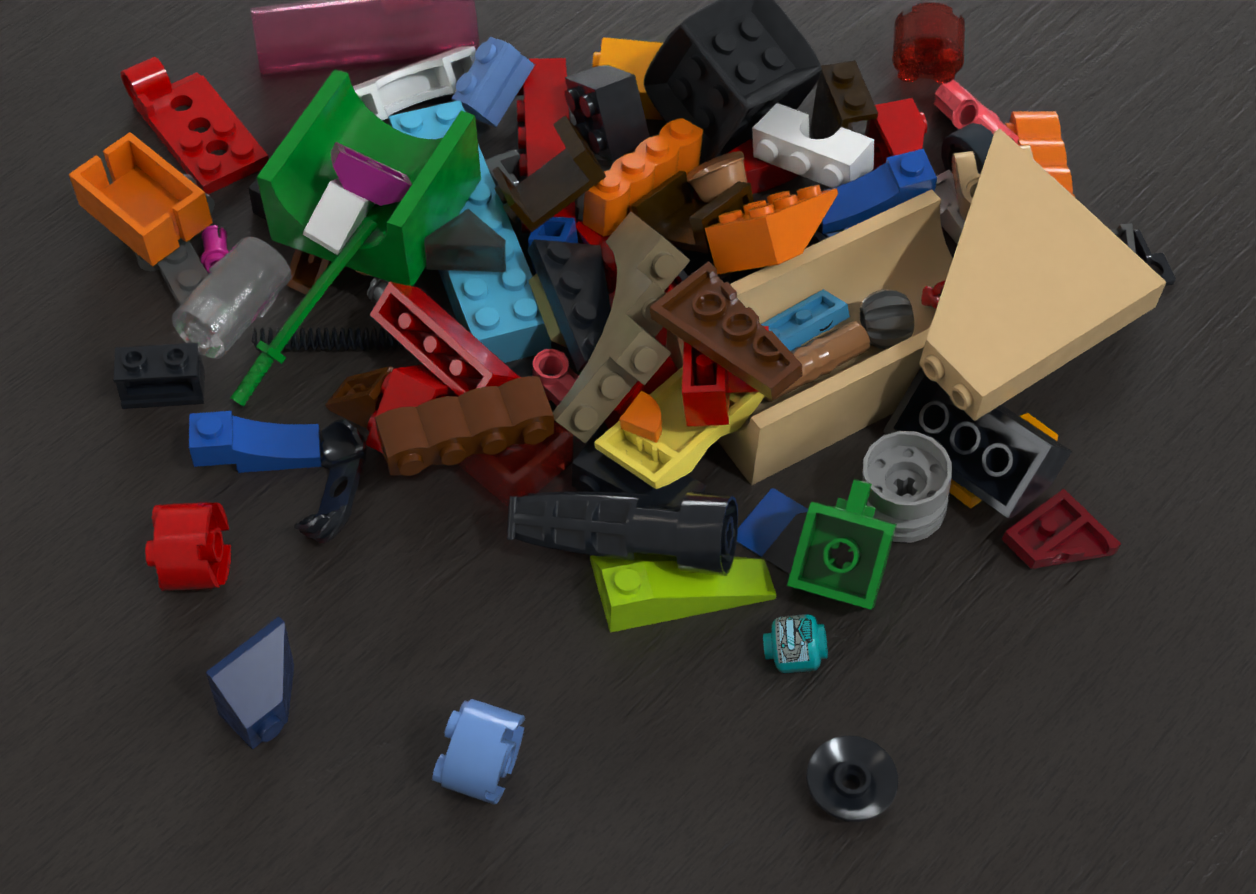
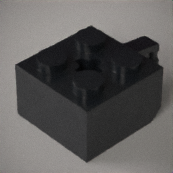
[565,65,650,161]

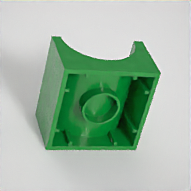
[257,69,481,286]

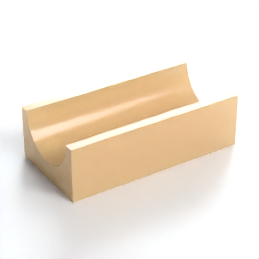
[666,189,953,486]

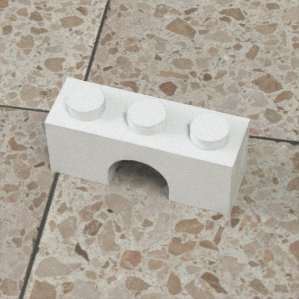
[752,103,874,188]

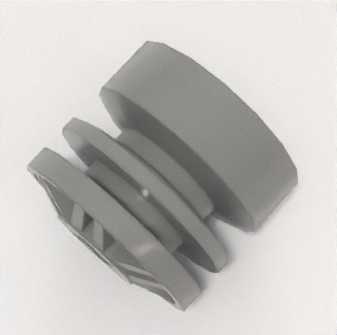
[862,431,952,543]

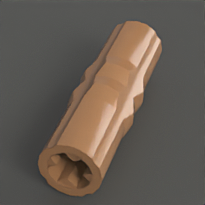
[764,321,870,402]

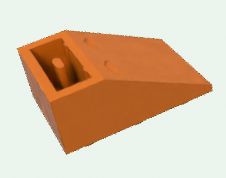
[705,185,838,274]

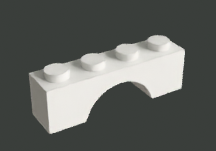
[353,46,476,120]

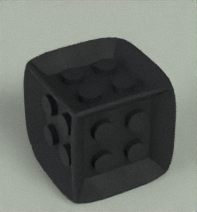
[644,0,822,163]

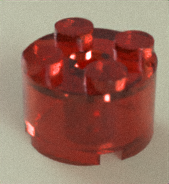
[892,3,965,84]

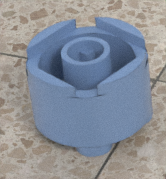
[432,699,525,805]

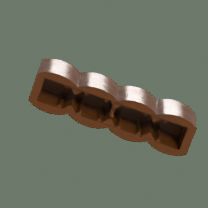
[375,376,554,476]

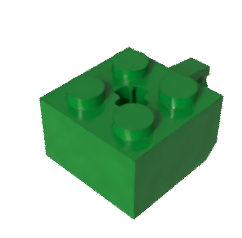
[787,479,897,610]

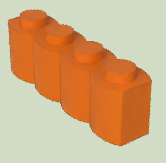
[1004,111,1075,197]
[583,118,703,236]

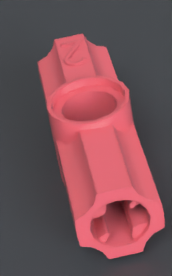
[934,80,1019,143]

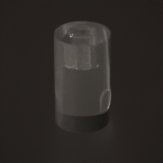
[172,236,292,359]

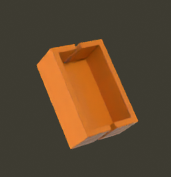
[69,132,213,267]

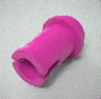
[201,225,232,275]

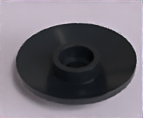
[806,736,898,822]

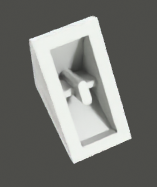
[303,178,375,255]

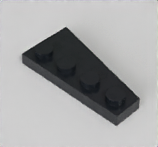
[528,239,611,372]

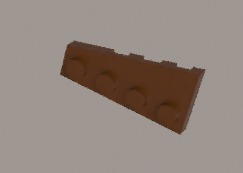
[649,261,803,400]

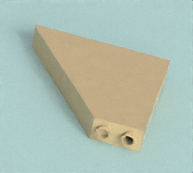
[919,129,1166,421]

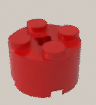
[145,502,231,591]

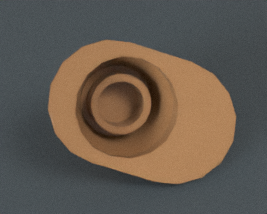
[687,151,747,203]

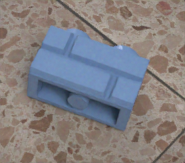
[452,37,534,127]

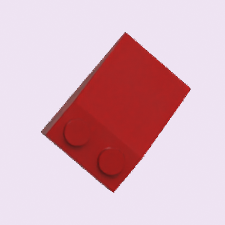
[865,98,927,171]

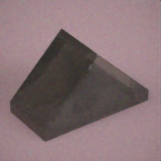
[425,209,506,272]

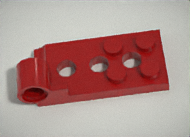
[120,56,269,194]

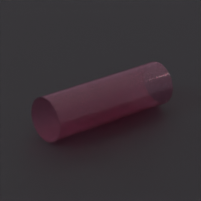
[251,0,479,77]

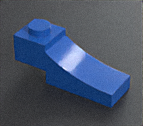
[819,149,937,234]
[189,411,321,473]

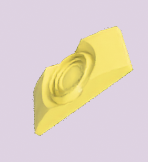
[594,367,765,489]

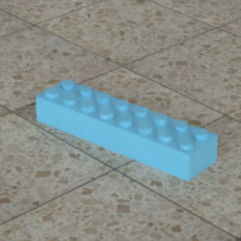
[389,100,551,363]

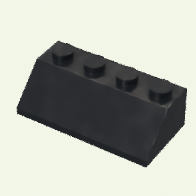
[883,367,1072,518]

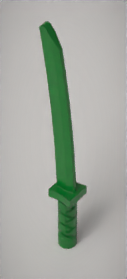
[230,220,378,407]

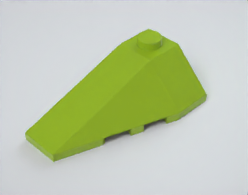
[590,553,776,633]

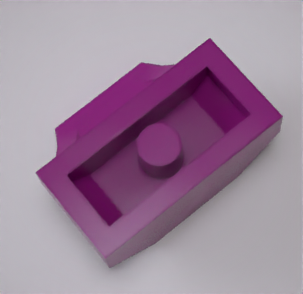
[331,142,412,206]

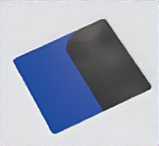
[737,488,808,575]

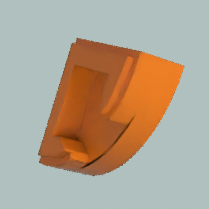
[619,391,662,443]

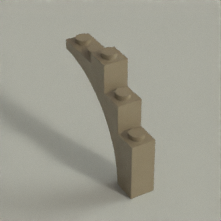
[553,212,690,443]

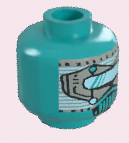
[763,614,828,673]

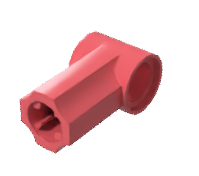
[532,349,579,406]

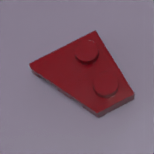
[1002,489,1121,569]

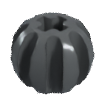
[860,289,914,349]

